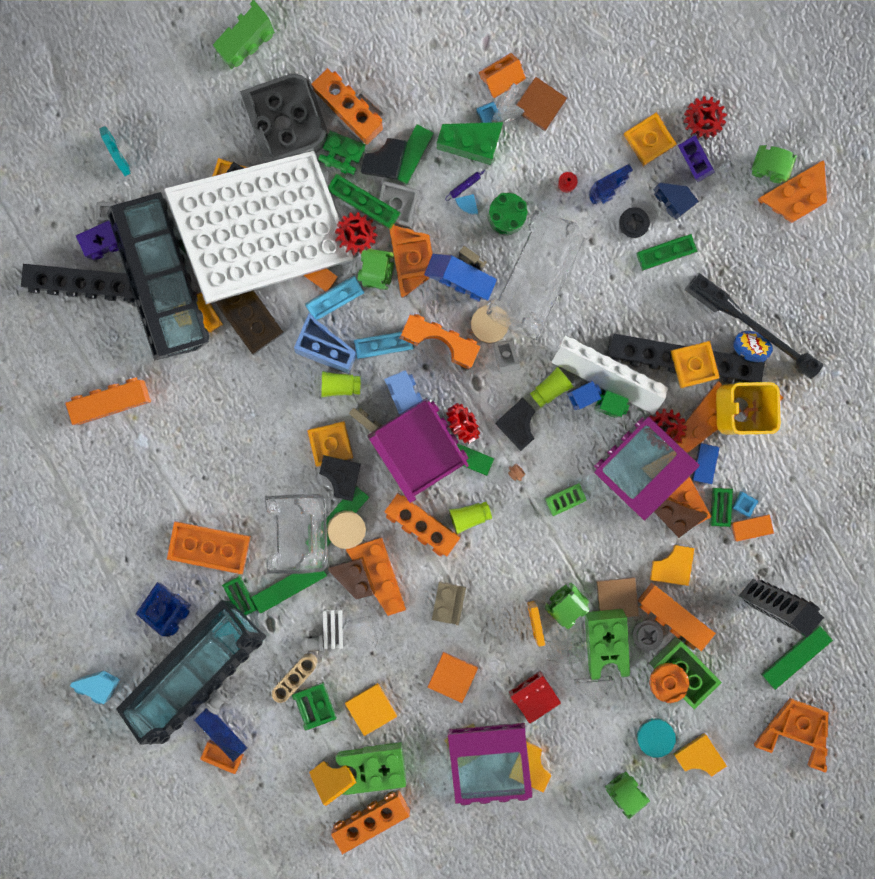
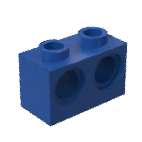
[566,381,602,410]

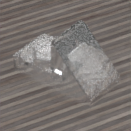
[491,83,524,122]

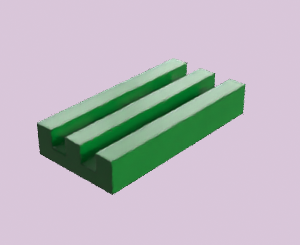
[710,488,733,527]
[222,576,257,619]

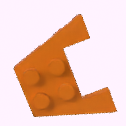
[754,698,828,773]

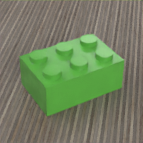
[649,637,722,710]

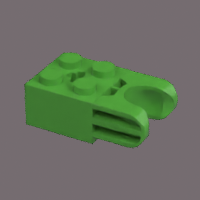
[585,609,630,680]
[335,742,406,795]

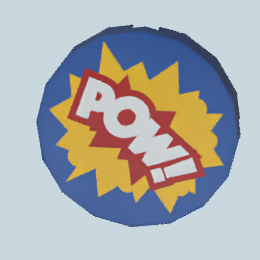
[733,331,773,362]

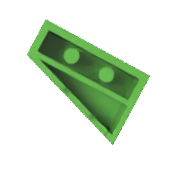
[213,0,275,69]

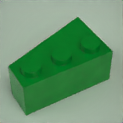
[436,122,503,165]

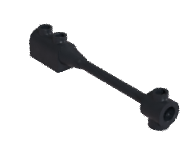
[684,273,823,379]

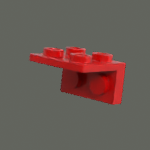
[509,671,561,724]

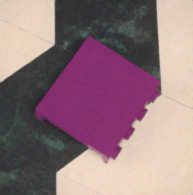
[367,398,469,503]

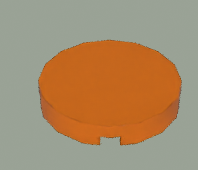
[649,663,689,703]

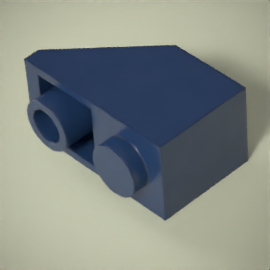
[653,183,699,220]

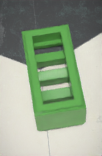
[544,483,587,516]

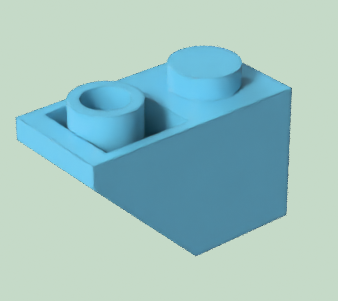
[70,671,121,704]

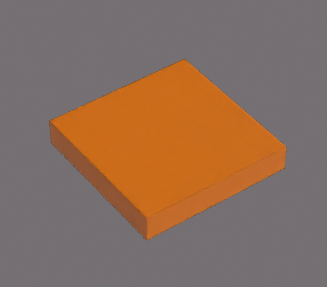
[427,651,478,703]

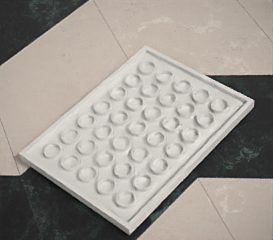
[164,151,354,304]

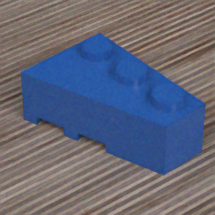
[424,254,497,302]

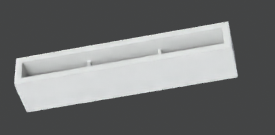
[551,336,668,414]

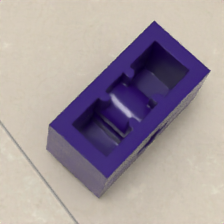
[678,135,715,182]
[75,221,119,260]

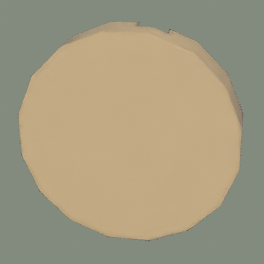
[471,305,509,343]
[327,510,366,549]

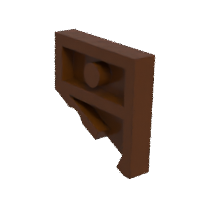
[654,497,708,538]
[328,557,376,600]

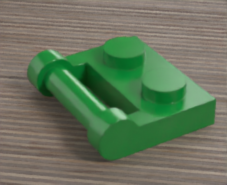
[292,682,337,731]

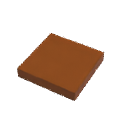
[514,77,567,131]

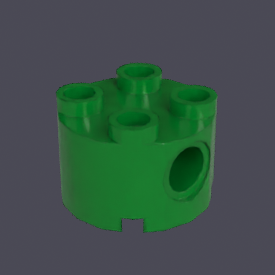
[488,193,528,236]

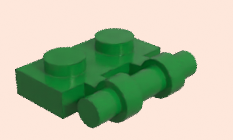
[318,130,366,175]

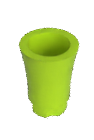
[530,367,574,408]
[321,371,361,398]
[449,501,492,535]

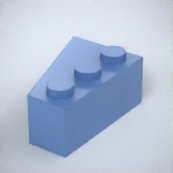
[294,313,356,374]
[384,370,422,415]

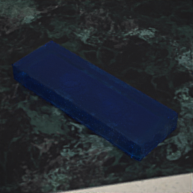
[194,708,248,762]

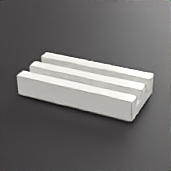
[323,609,344,649]

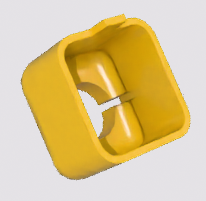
[716,382,781,435]

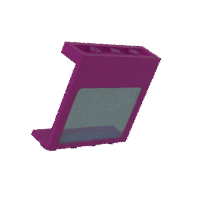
[594,416,700,521]
[448,723,533,805]

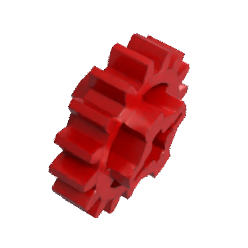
[683,96,727,140]
[335,212,377,255]
[446,403,480,444]
[644,409,687,451]

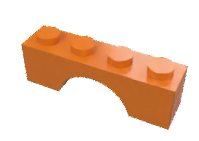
[399,314,481,370]

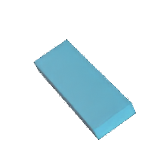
[305,275,364,320]
[354,332,414,359]

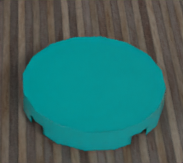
[637,718,676,758]

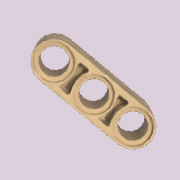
[272,653,318,703]

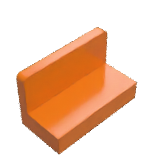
[478,53,526,98]

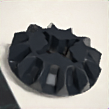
[619,207,650,239]

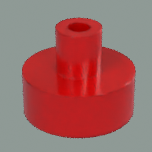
[558,172,578,193]

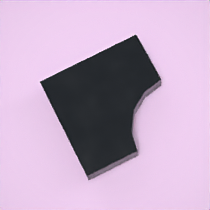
[360,138,407,180]
[495,398,536,451]
[319,455,361,501]

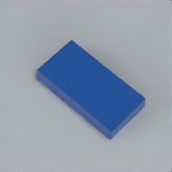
[692,443,720,484]

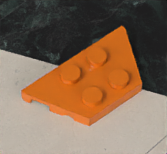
[758,161,827,223]
[389,225,433,298]

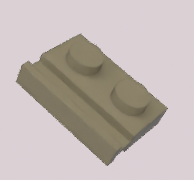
[458,246,487,272]
[349,408,382,432]
[432,582,466,625]

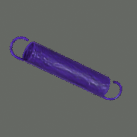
[445,170,485,201]

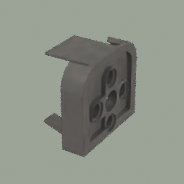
[240,74,328,163]

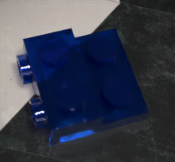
[589,163,633,205]
[136,582,191,637]

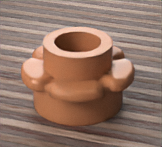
[508,464,526,481]

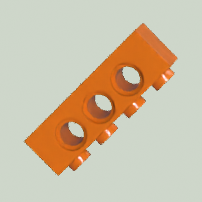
[311,68,383,145]
[384,492,460,557]
[331,790,410,855]

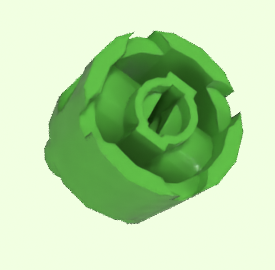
[751,145,797,184]
[358,249,394,290]
[545,583,590,629]
[604,771,650,819]

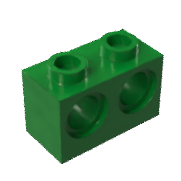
[594,390,630,418]

